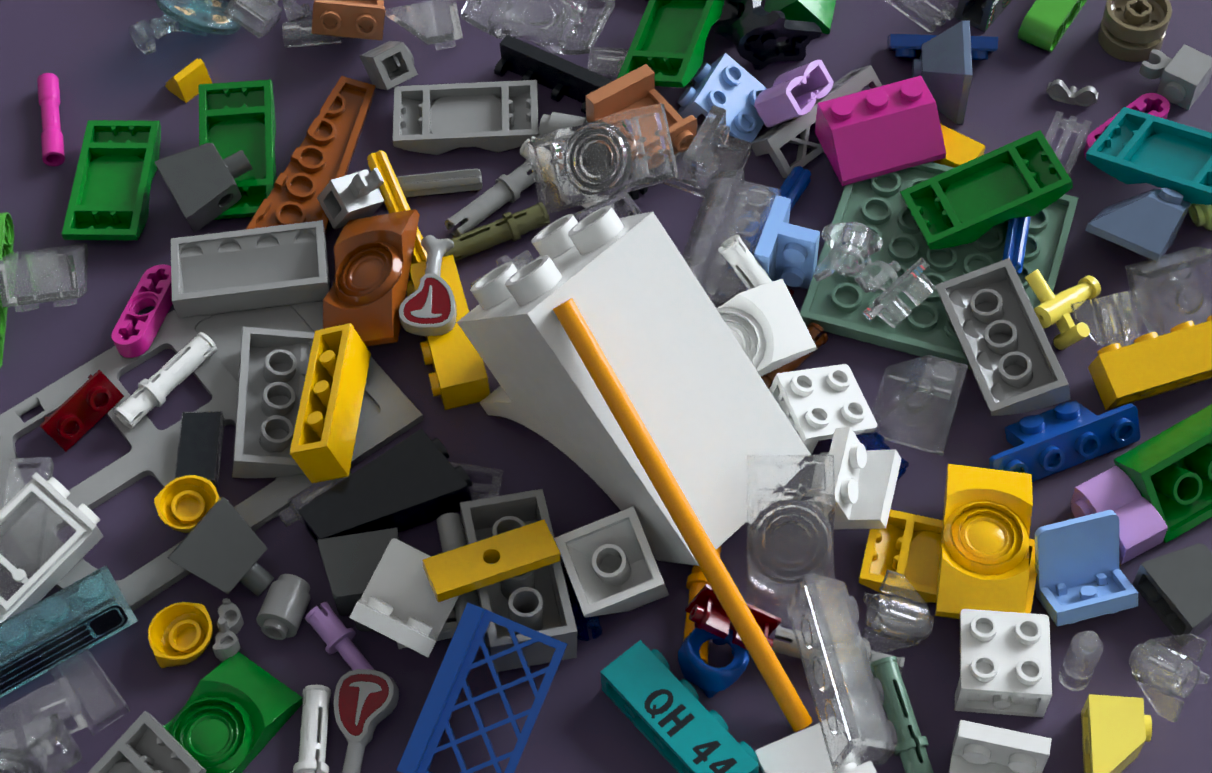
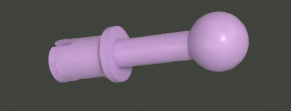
[305,602,394,680]

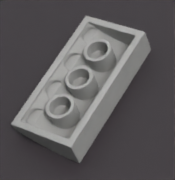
[935,258,1071,416]
[232,326,315,478]

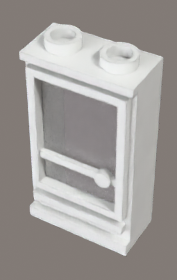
[0,472,104,641]

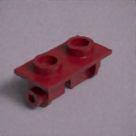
[40,370,124,452]
[685,584,782,649]

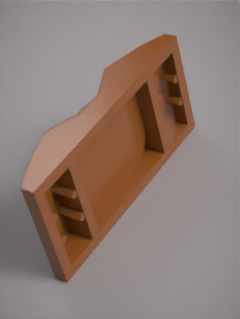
[323,209,420,347]

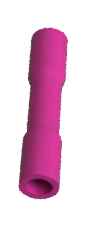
[37,73,65,166]

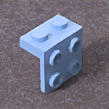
[677,53,767,148]
[1035,510,1138,627]

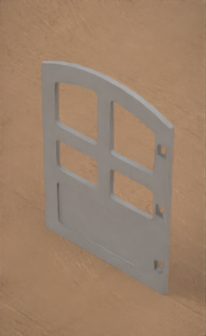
[0,301,424,618]

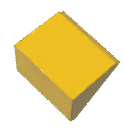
[165,58,212,103]

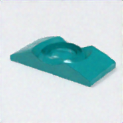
[1086,107,1212,205]

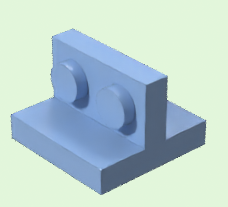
[754,195,820,289]

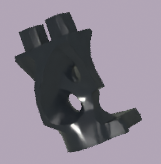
[712,0,822,70]

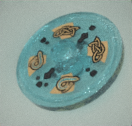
[156,0,242,36]

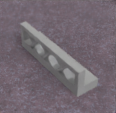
[749,65,883,178]

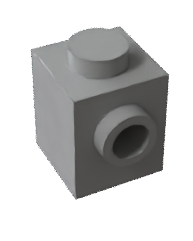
[360,41,418,90]

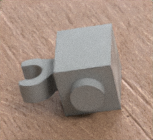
[1139,44,1212,110]
[317,168,385,229]

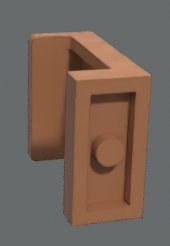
[311,0,385,41]
[585,64,697,175]

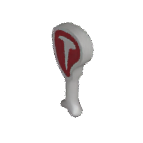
[399,235,457,336]
[334,669,399,773]

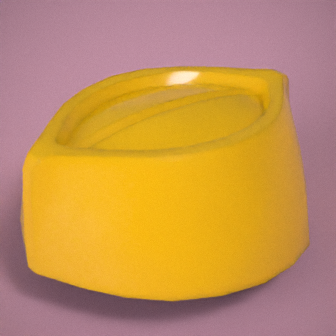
[154,475,219,533]
[148,602,213,668]

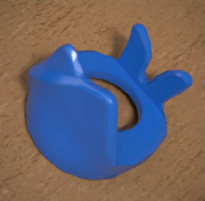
[678,628,750,698]

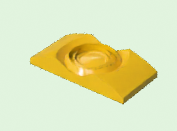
[935,464,1033,619]
[859,509,1037,613]

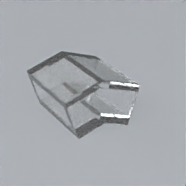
[223,0,282,38]

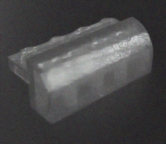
[682,170,781,309]

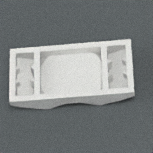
[717,279,817,377]

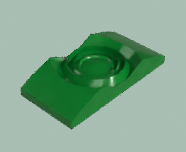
[617,0,724,87]
[199,79,277,220]
[62,120,161,240]
[900,130,1073,250]
[163,651,303,773]

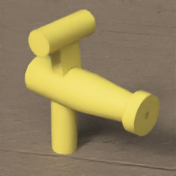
[1024,269,1101,350]

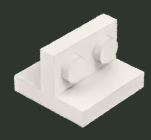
[803,427,902,530]

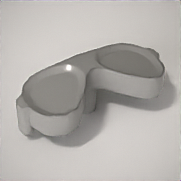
[1046,79,1099,107]

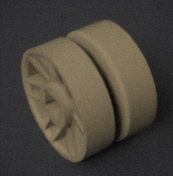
[1098,0,1172,62]

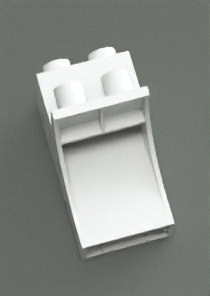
[457,205,814,566]

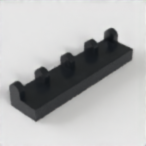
[494,35,613,114]

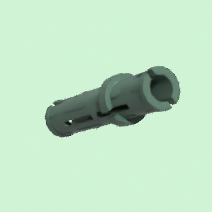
[869,656,934,773]

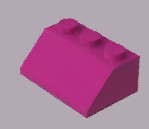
[815,76,946,186]

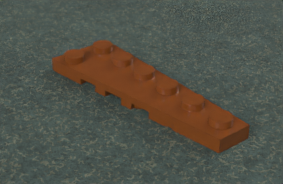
[246,76,376,235]

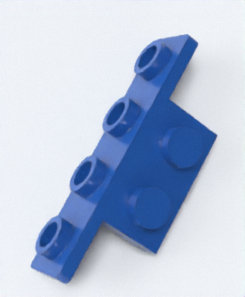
[989,400,1141,482]

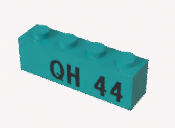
[600,640,759,773]

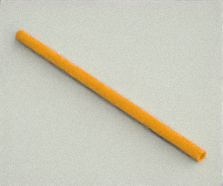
[553,298,813,732]

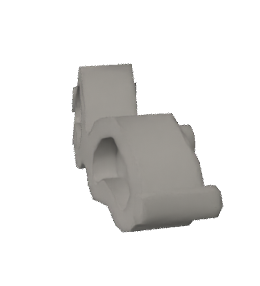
[212,598,244,661]

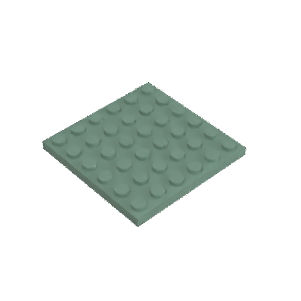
[800,162,1079,370]

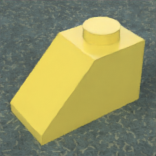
[1081,694,1152,773]

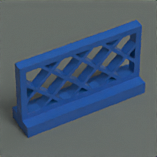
[396,602,568,773]

